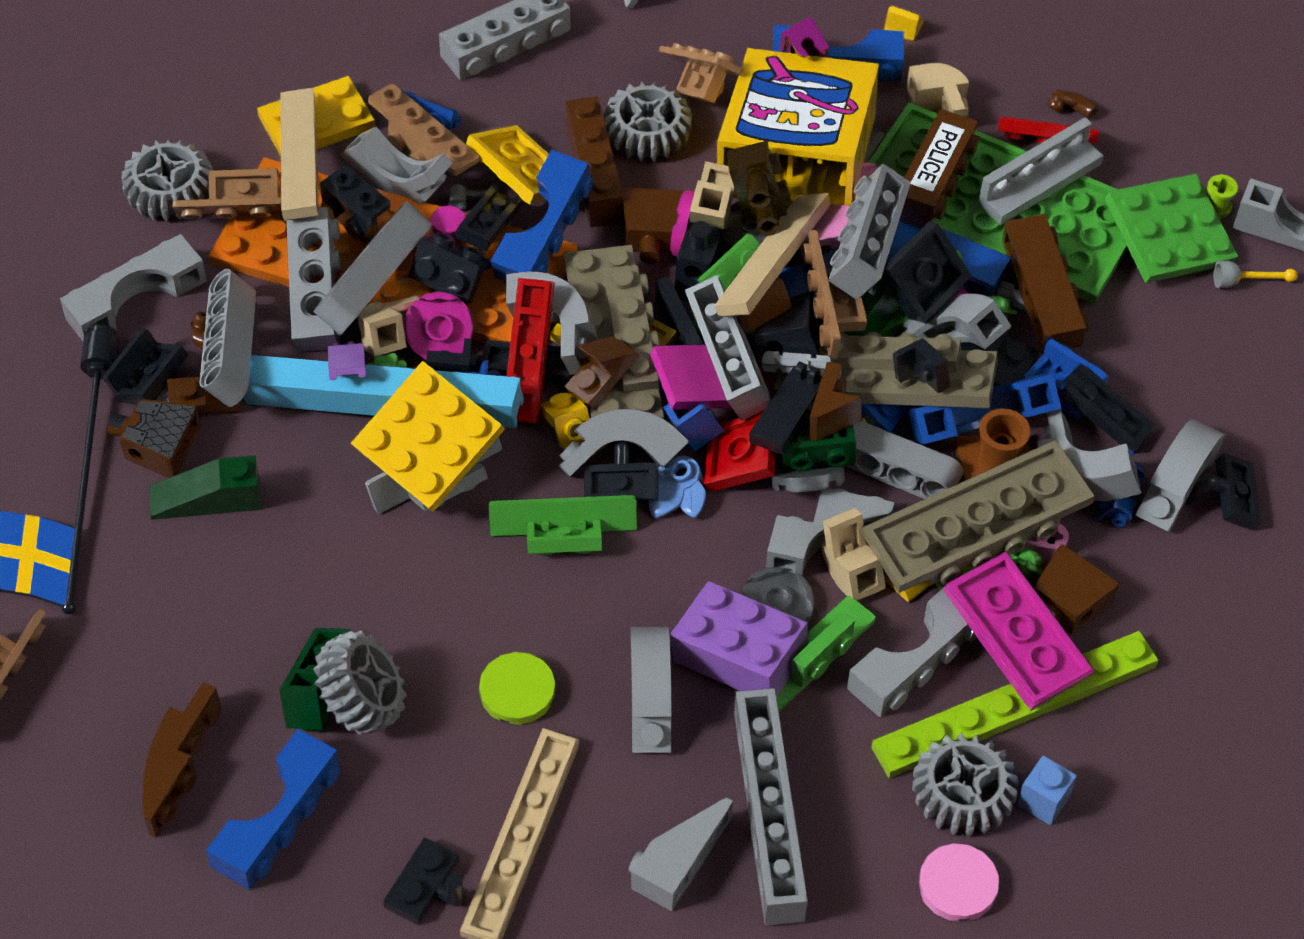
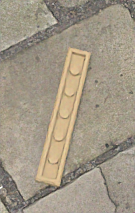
[280,88,319,221]
[714,193,832,316]
[460,728,579,939]

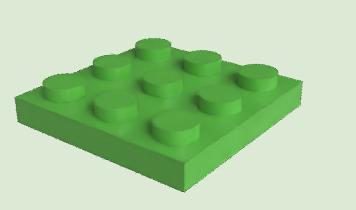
[1105,174,1238,284]

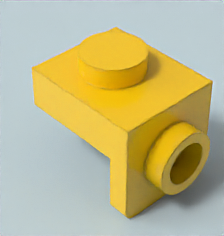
[541,393,590,449]

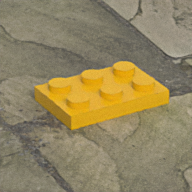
[257,76,375,156]
[466,125,549,205]

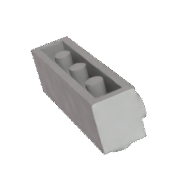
[439,0,571,81]
[828,164,911,299]

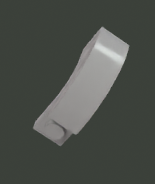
[340,127,453,203]
[506,272,597,375]
[899,294,1012,349]
[559,409,689,476]
[1037,409,1141,501]
[1136,419,1227,532]
[631,626,671,753]

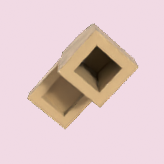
[907,63,969,117]
[690,161,735,230]
[358,295,420,357]
[820,508,886,601]

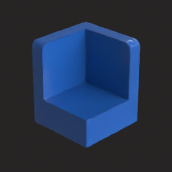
[663,404,724,451]

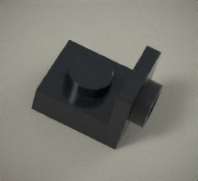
[426,338,478,373]
[893,338,950,393]

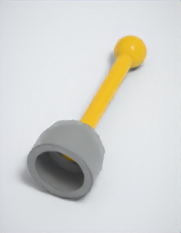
[1214,261,1298,288]

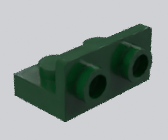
[782,412,856,472]

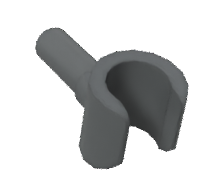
[448,185,488,211]

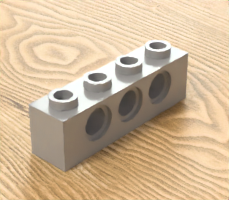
[286,207,345,353]
[685,275,772,421]

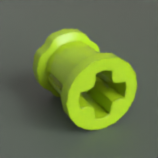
[1207,174,1238,219]

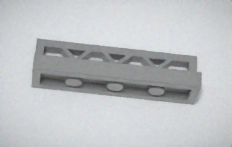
[978,117,1103,225]

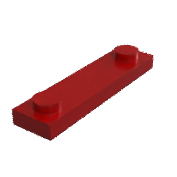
[507,278,555,424]

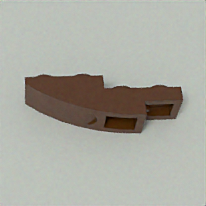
[142,682,222,837]

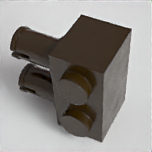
[727,141,791,236]

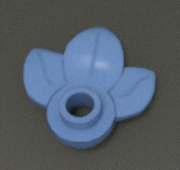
[648,456,706,520]

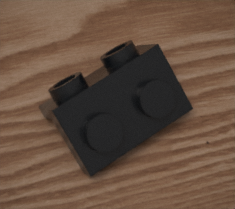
[320,165,391,245]
[408,232,492,305]
[103,329,188,404]

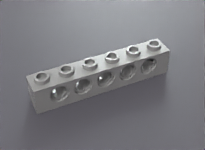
[734,688,808,926]

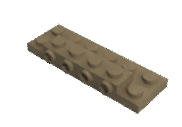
[564,245,664,419]
[774,332,998,408]
[862,440,1095,593]

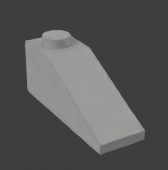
[628,797,733,911]

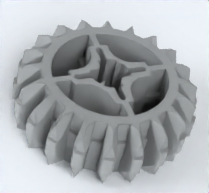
[604,81,692,162]
[121,138,213,222]
[313,631,407,735]
[912,732,1019,837]

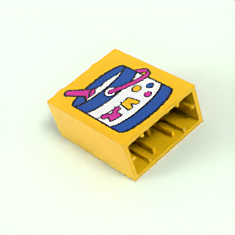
[717,48,879,207]

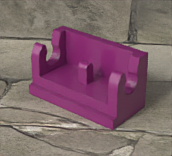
[779,16,829,58]

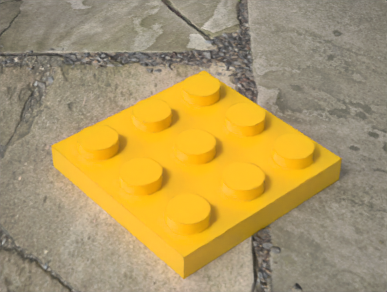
[351,361,505,512]

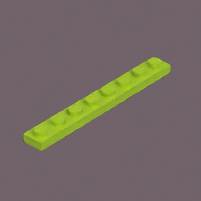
[871,631,1159,779]

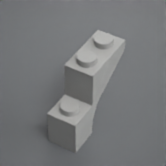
[766,488,894,576]

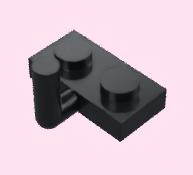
[584,440,659,502]
[1185,453,1261,530]
[383,837,464,925]

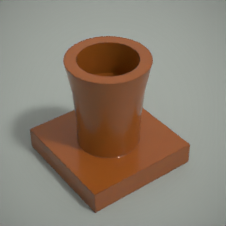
[953,409,1031,482]

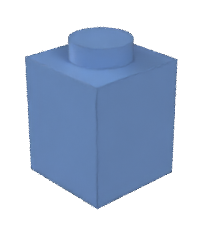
[1017,756,1077,826]

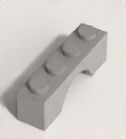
[1233,178,1304,251]
[60,234,207,341]
[847,580,977,718]

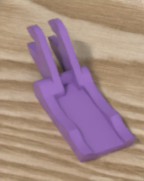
[328,341,366,380]

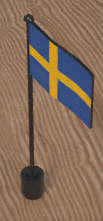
[0,325,119,615]

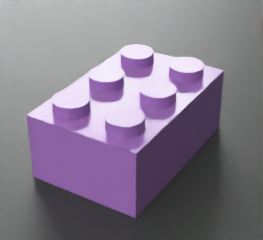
[670,581,809,698]

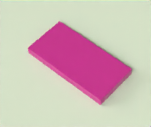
[650,345,779,410]
[943,552,1094,711]

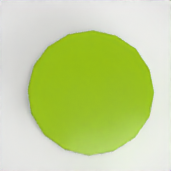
[479,652,555,725]

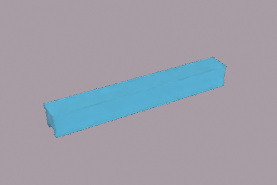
[244,355,524,428]

